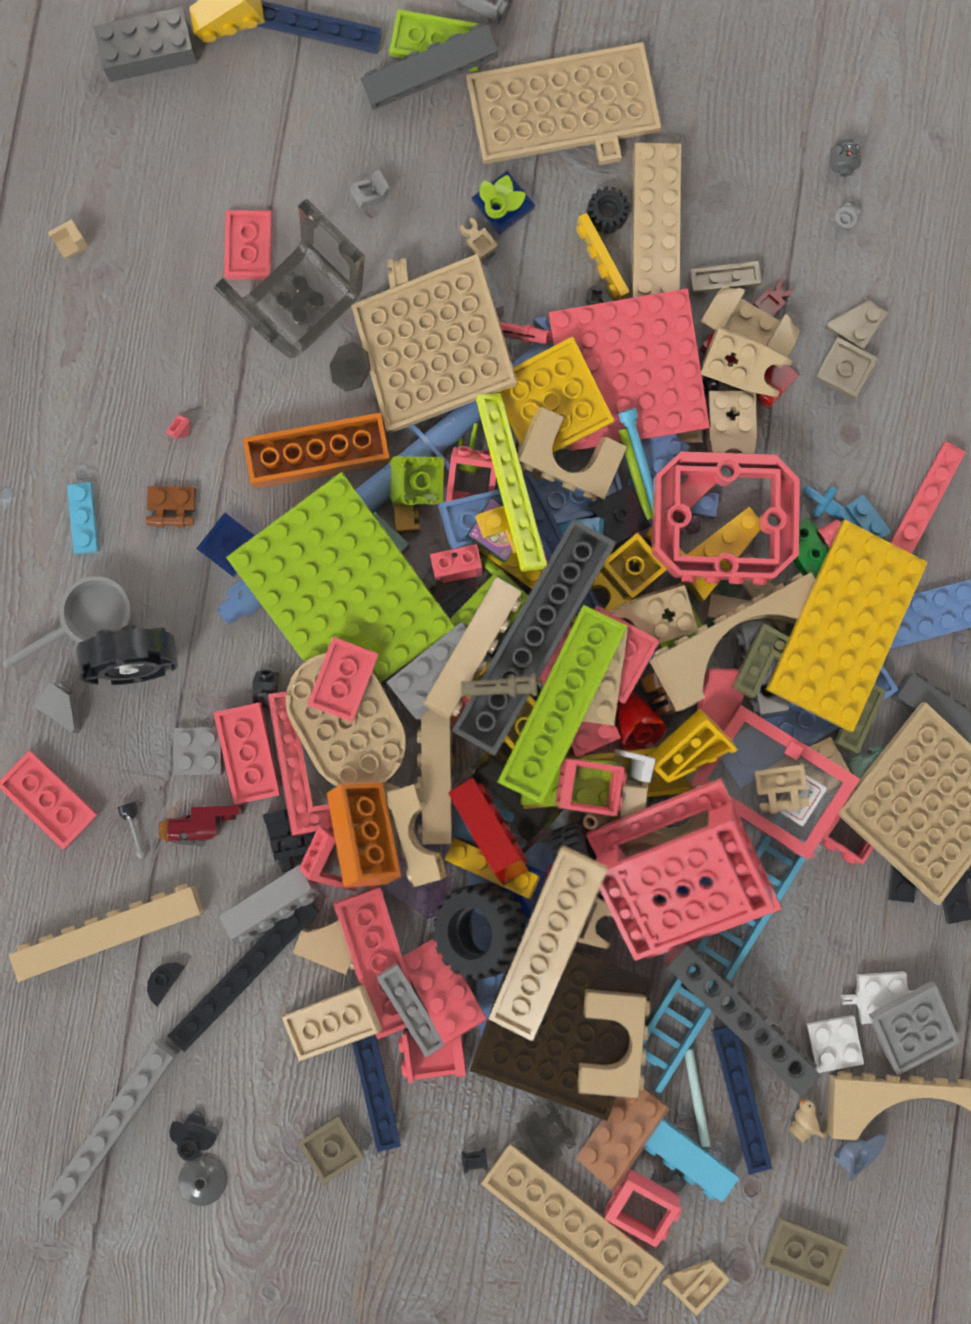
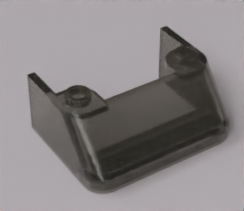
[452,742,564,854]

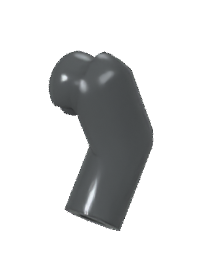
[650,1173,684,1193]

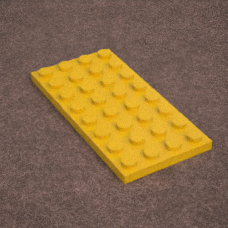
[766,520,928,732]

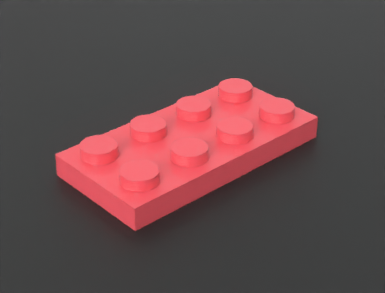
[214,702,282,805]
[0,750,99,850]
[402,939,487,1045]

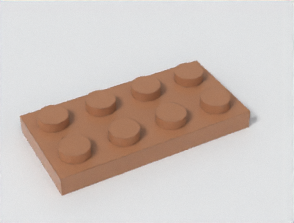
[576,1088,670,1190]

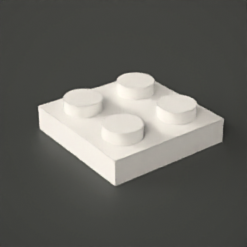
[806,1015,864,1073]

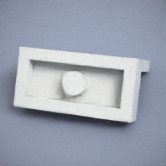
[614,749,655,783]

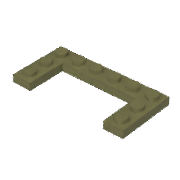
[731,624,886,754]

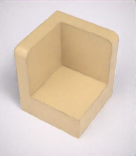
[48,219,89,259]

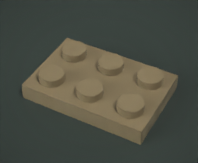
[761,1216,849,1293]

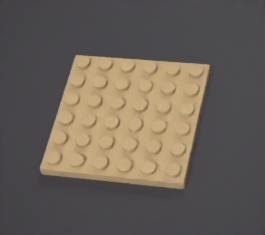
[351,253,518,434]
[838,702,971,905]

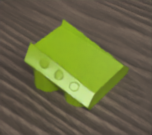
[389,456,444,505]

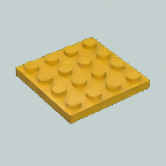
[498,336,615,454]

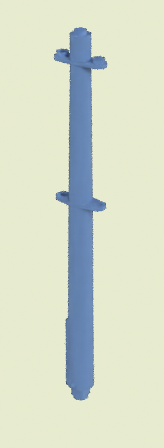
[216,316,554,625]

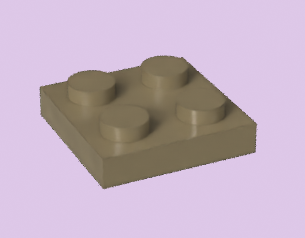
[814,337,878,400]
[298,1114,365,1184]

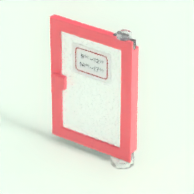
[683,705,860,861]

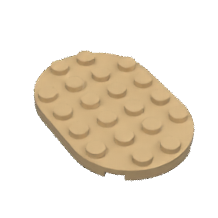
[286,653,406,786]

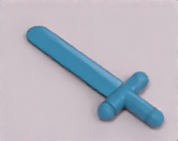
[803,486,844,521]

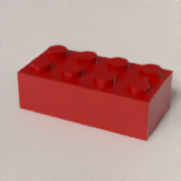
[448,778,529,886]

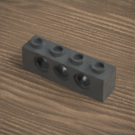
[735,619,789,718]

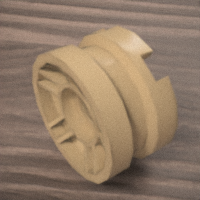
[388,258,409,289]

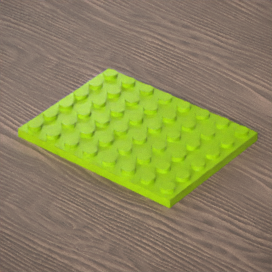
[226,472,456,683]

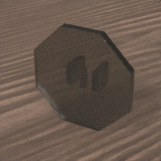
[330,342,371,392]

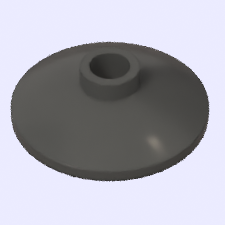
[178,1156,227,1206]

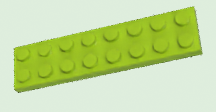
[498,605,628,804]

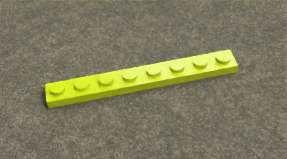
[476,393,547,571]

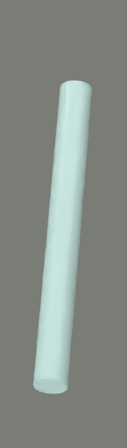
[685,1048,710,1147]

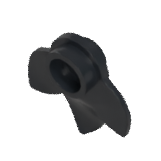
[169,1111,218,1161]

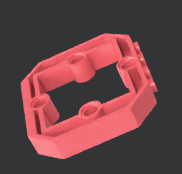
[652,452,800,585]

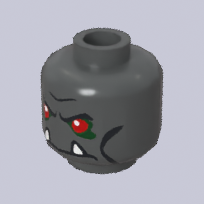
[830,139,861,177]

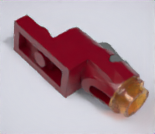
[159,805,243,847]

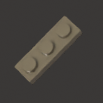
[689,261,761,294]

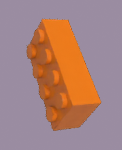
[327,782,401,888]

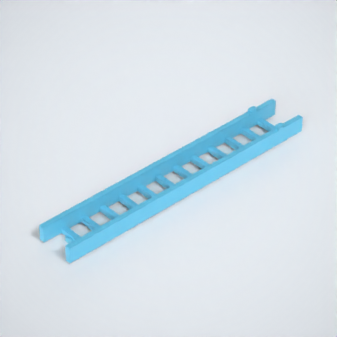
[642,812,816,1094]

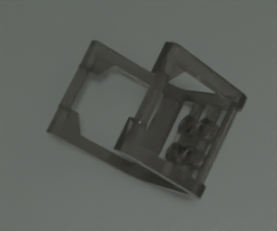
[214,199,365,359]

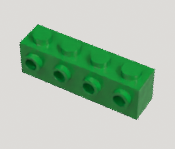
[793,518,829,579]

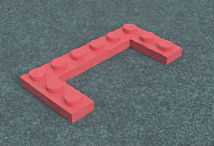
[268,691,333,836]

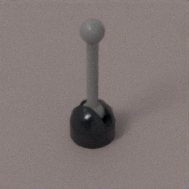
[117,802,146,859]

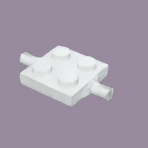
[841,971,913,1024]

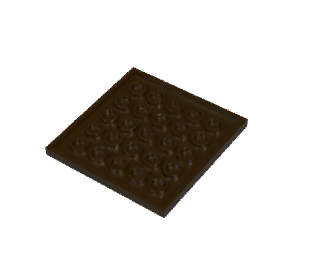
[470,951,655,1121]

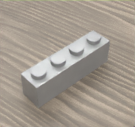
[219,865,320,945]

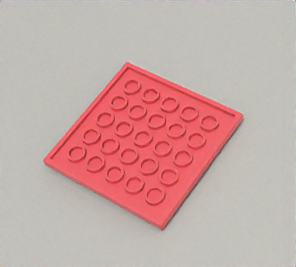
[549,288,710,452]

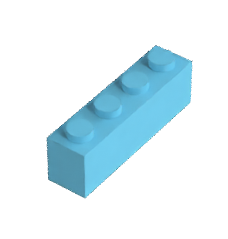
[644,1118,739,1202]

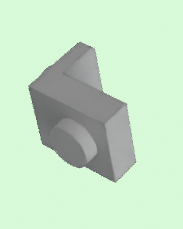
[349,170,389,208]

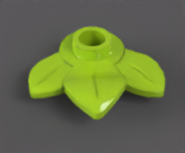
[479,175,525,219]

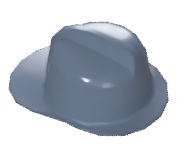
[834,1134,886,1180]

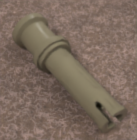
[461,673,537,697]

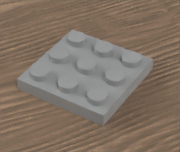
[868,981,960,1076]

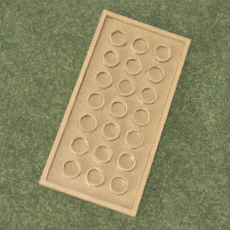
[466,42,661,164]

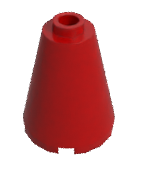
[615,689,666,751]

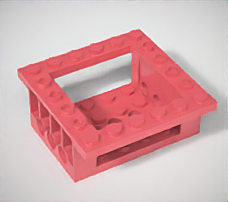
[586,778,781,961]

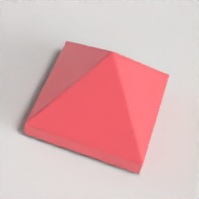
[166,415,190,439]

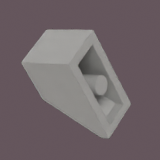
[33,682,81,733]

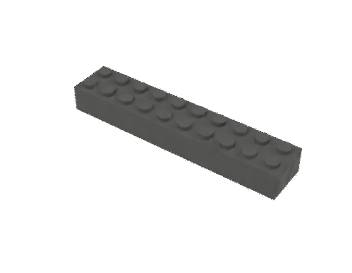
[452,519,616,756]

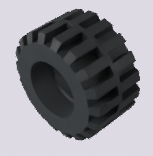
[550,820,597,863]

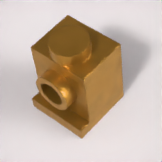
[394,504,421,535]

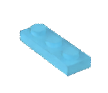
[67,482,99,555]

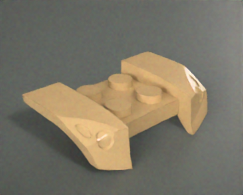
[701,286,800,368]

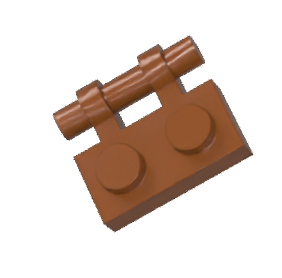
[146,486,196,528]

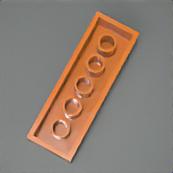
[242,412,390,489]

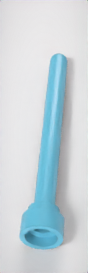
[618,408,653,513]

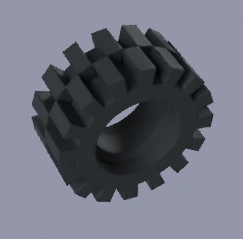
[587,187,629,233]

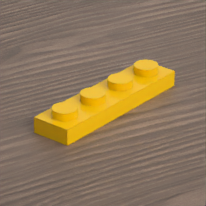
[576,213,629,300]
[445,838,540,899]

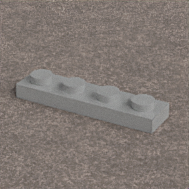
[376,963,445,1058]

